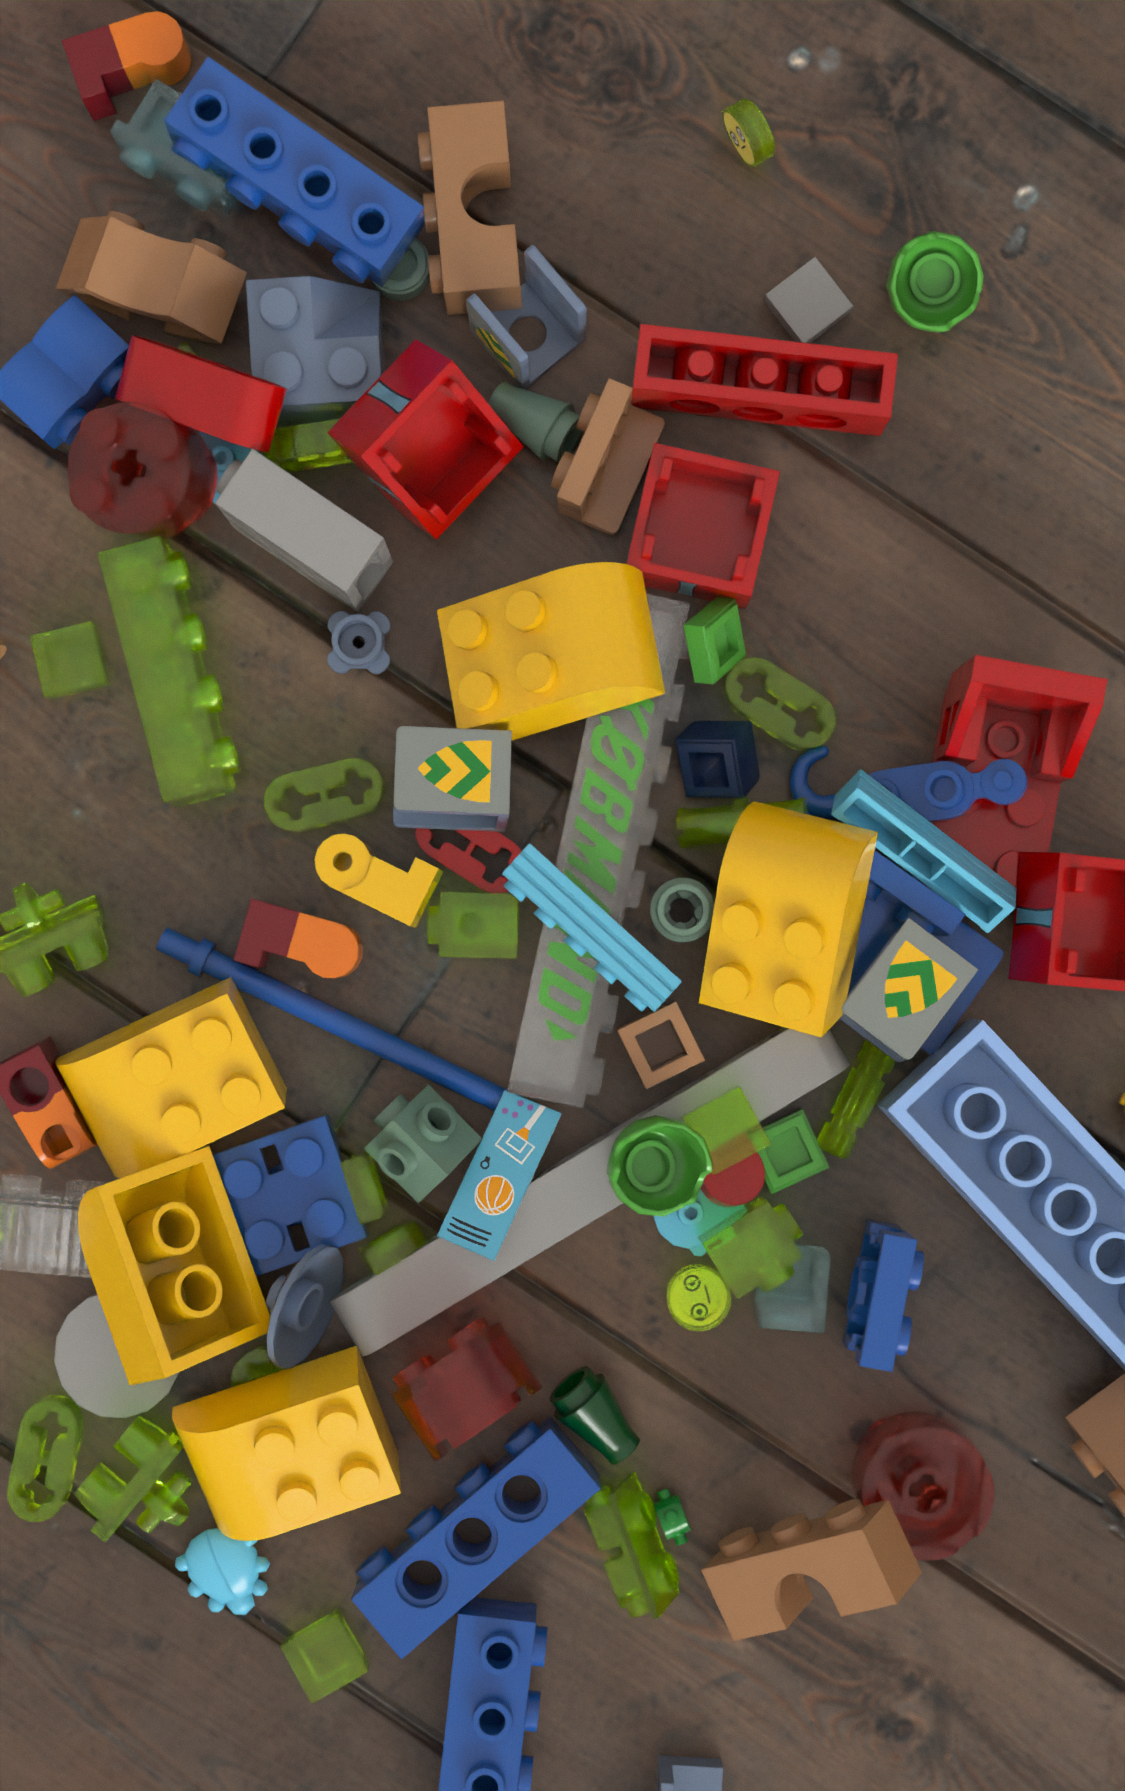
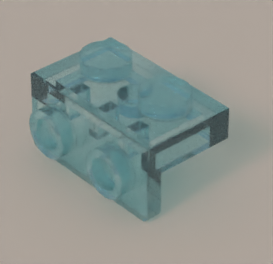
[110,79,238,216]

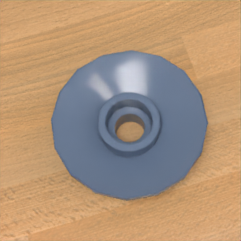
[266,1244,344,1368]

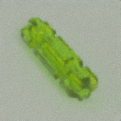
[817,1040,896,1159]

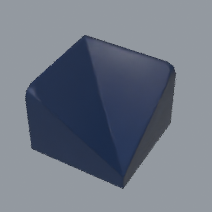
[676,721,760,798]

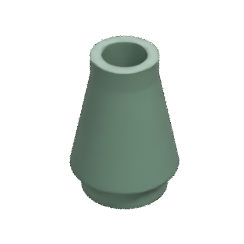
[488,381,583,462]
[650,878,714,943]

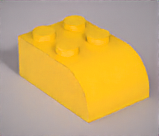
[437,562,665,741]
[699,801,878,1038]
[55,977,287,1178]
[78,1146,270,1385]
[172,1346,401,1541]

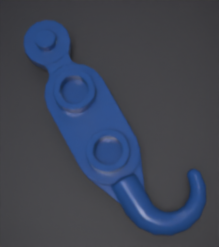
[789,745,1028,822]

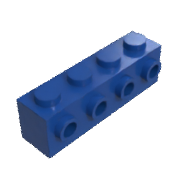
[164,57,424,287]
[438,1597,548,1791]

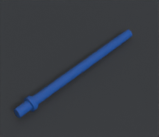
[156,927,531,1111]

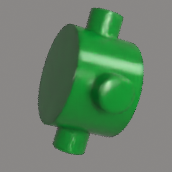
[654,1488,691,1546]

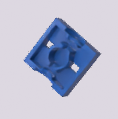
[212,1114,370,1276]
[843,1219,924,1372]

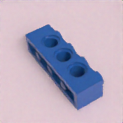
[351,1415,601,1660]

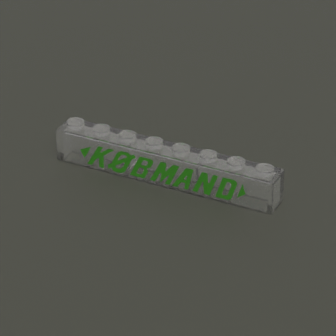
[507,594,690,1108]

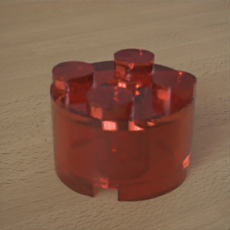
[68,402,217,540]
[391,1317,543,1462]
[852,1412,994,1560]

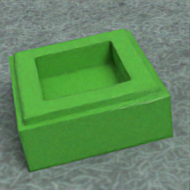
[683,597,746,685]
[746,1108,830,1194]

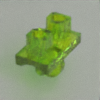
[0,882,109,997]
[74,1415,192,1542]

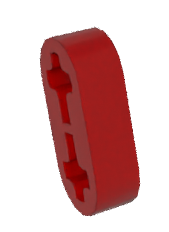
[415,828,522,895]

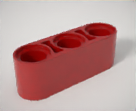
[115,335,287,453]

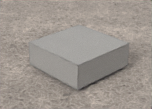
[764,257,854,343]

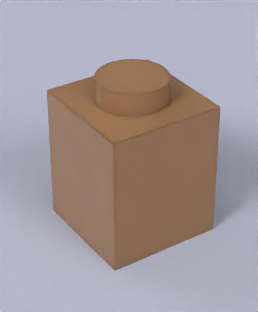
[615,1000,705,1089]

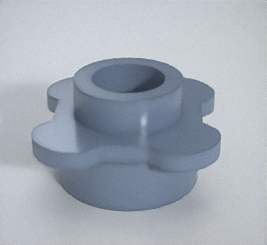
[327,611,391,674]

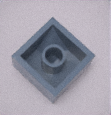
[246,276,386,426]

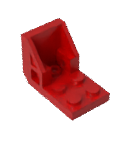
[911,655,1108,903]

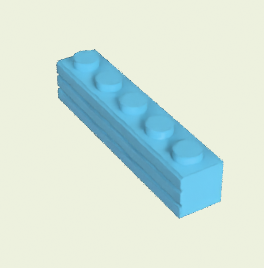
[831,769,1017,933]
[502,843,682,1012]

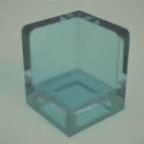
[754,1242,830,1333]

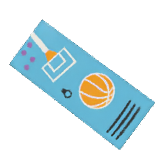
[437,1090,562,1261]

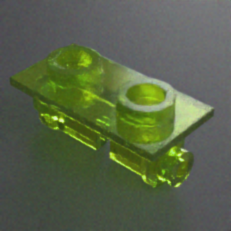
[583,1472,680,1619]

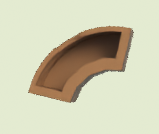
[56,211,247,344]

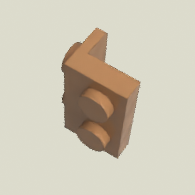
[551,378,665,536]

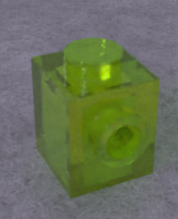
[427,892,519,959]
[697,1196,803,1299]

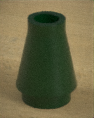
[549,1366,640,1465]

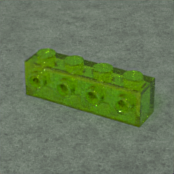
[97,536,241,808]

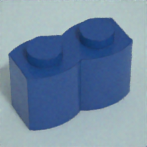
[0,295,129,449]

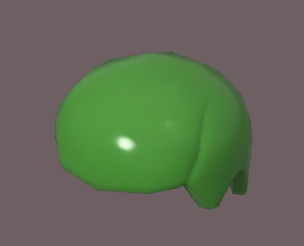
[885,231,984,332]
[606,1115,713,1217]

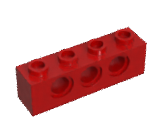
[632,324,898,436]

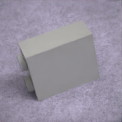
[215,449,393,613]

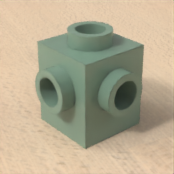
[364,1084,482,1203]

